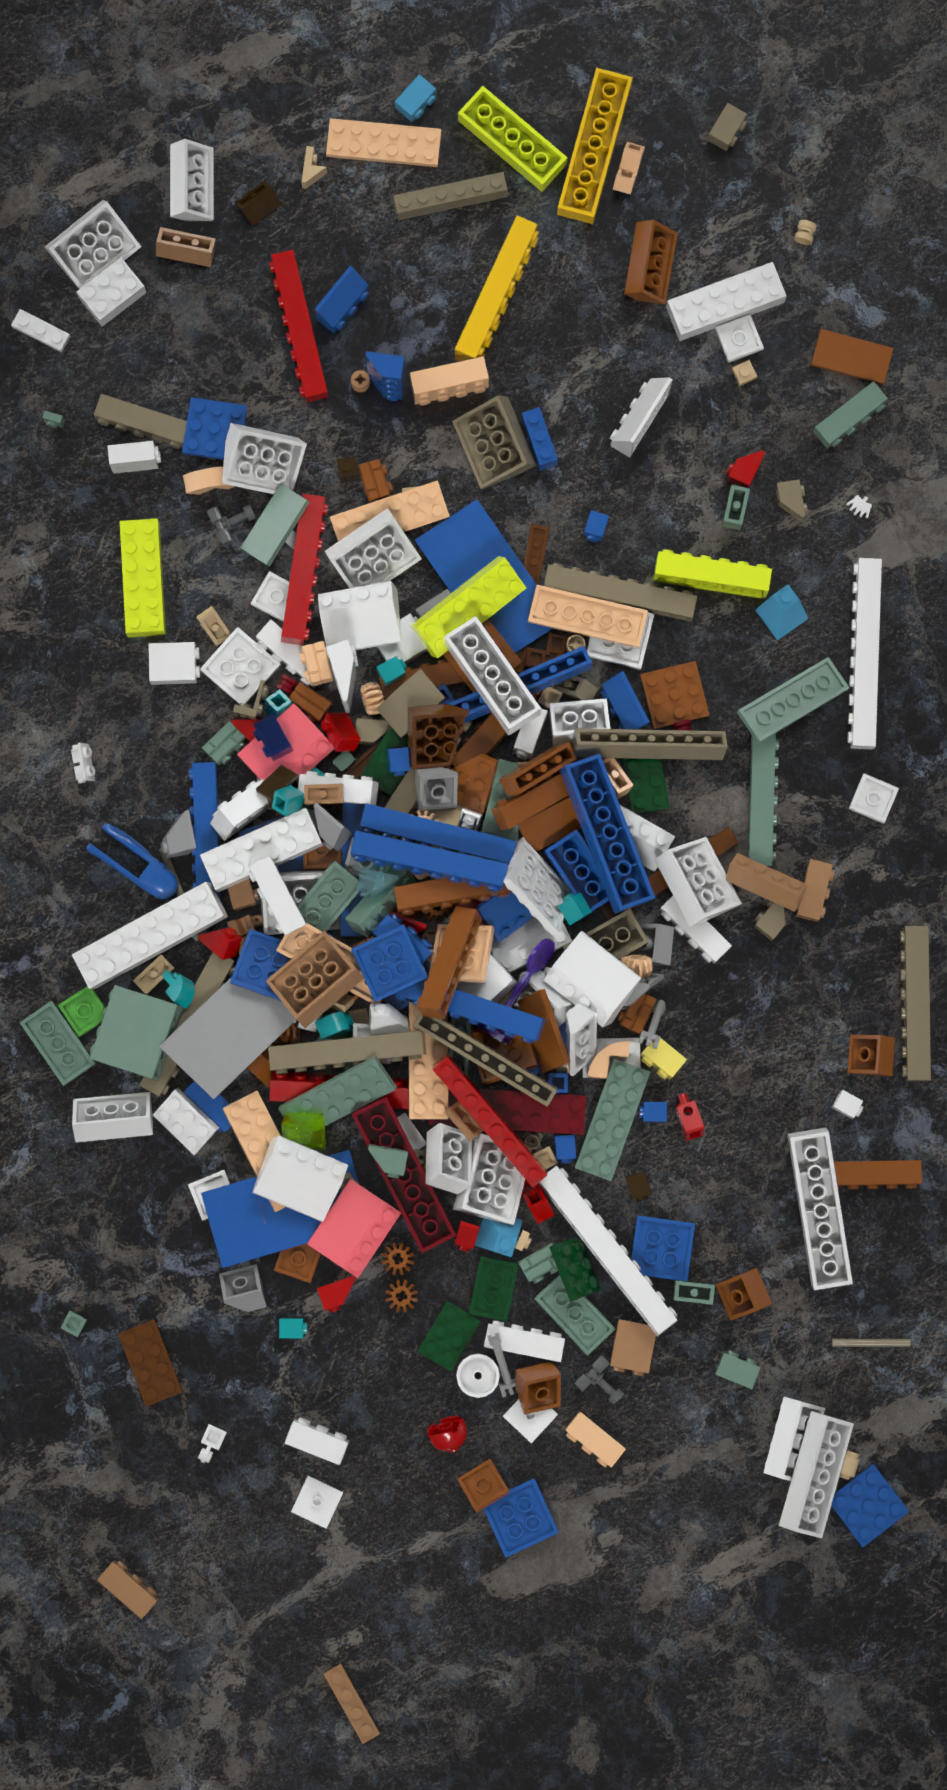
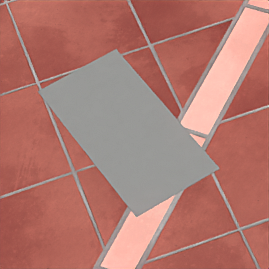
[159,977,296,1099]

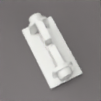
[71,743,95,783]

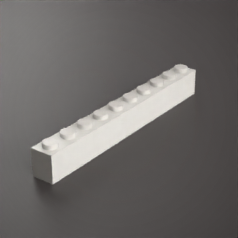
[847,558,882,749]
[538,1166,677,1337]

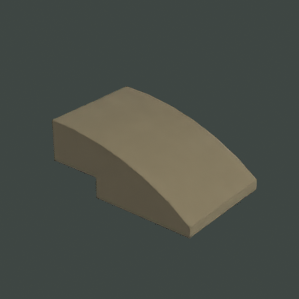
[377,669,445,738]

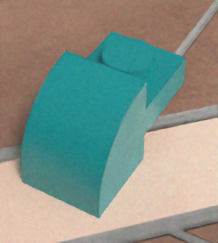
[162,970,195,1009]
[315,1011,354,1040]

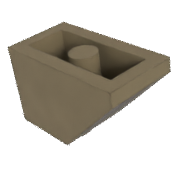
[551,676,598,701]

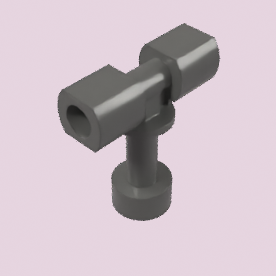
[207,505,256,547]
[574,1355,624,1405]

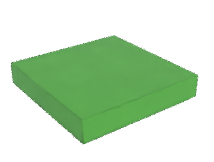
[57,986,105,1038]

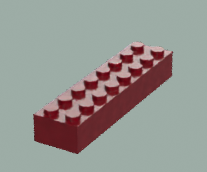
[429,1089,586,1136]
[351,1095,456,1253]

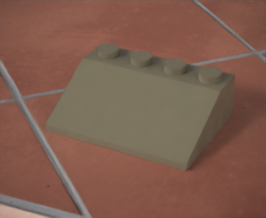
[452,395,537,489]

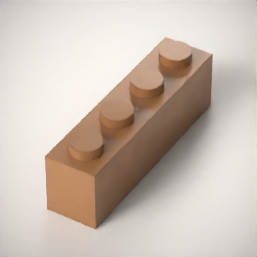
[726,853,807,912]

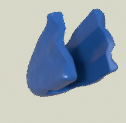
[87,823,178,899]

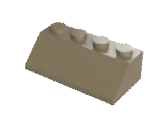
[563,909,649,960]

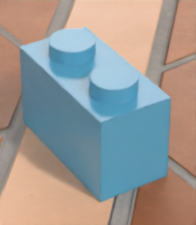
[395,74,436,122]

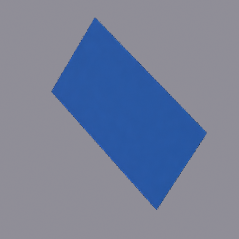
[415,499,552,653]
[201,1150,359,1268]

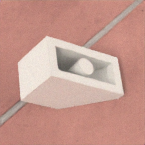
[369,1003,409,1035]

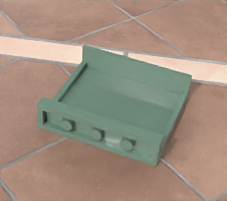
[90,985,183,1081]

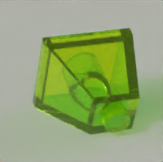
[281,1112,326,1150]

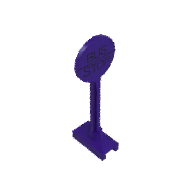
[477,938,555,1045]

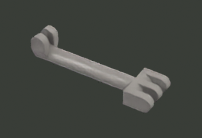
[638,1000,666,1049]
[487,1333,517,1398]

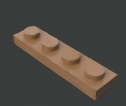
[324,1663,380,1744]

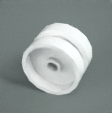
[456,1353,500,1398]

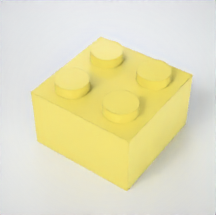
[640,1038,687,1080]

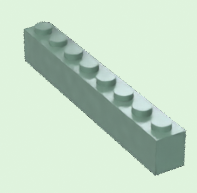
[748,733,779,868]

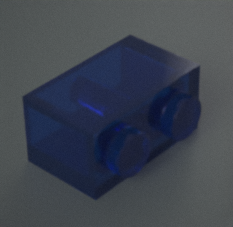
[253,714,293,762]

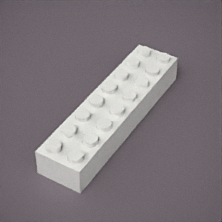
[72,882,228,989]
[787,1128,853,1290]

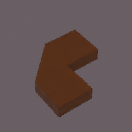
[523,633,567,668]

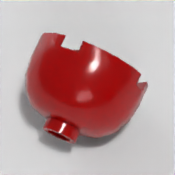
[427,1416,467,1453]

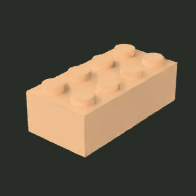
[410,357,489,406]

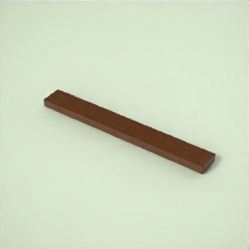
[514,524,550,674]
[600,827,739,921]

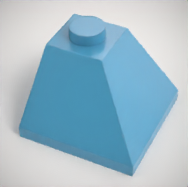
[755,585,808,641]
[475,1218,523,1257]

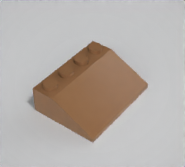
[266,931,364,1028]

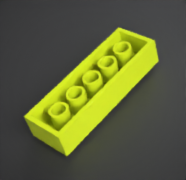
[458,86,567,192]
[120,519,166,637]
[653,549,772,599]
[410,556,526,658]

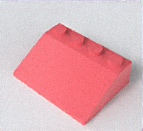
[237,703,334,780]
[307,1179,401,1278]

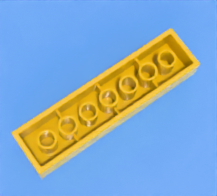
[557,68,633,224]
[455,215,539,362]

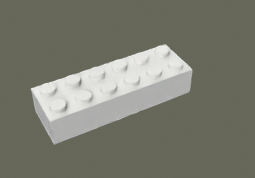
[666,262,786,341]
[444,616,541,736]
[200,808,323,892]
[779,1411,854,1538]

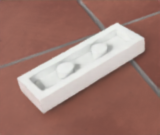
[11,309,70,352]

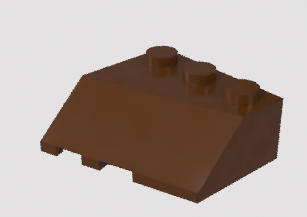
[408,704,469,769]

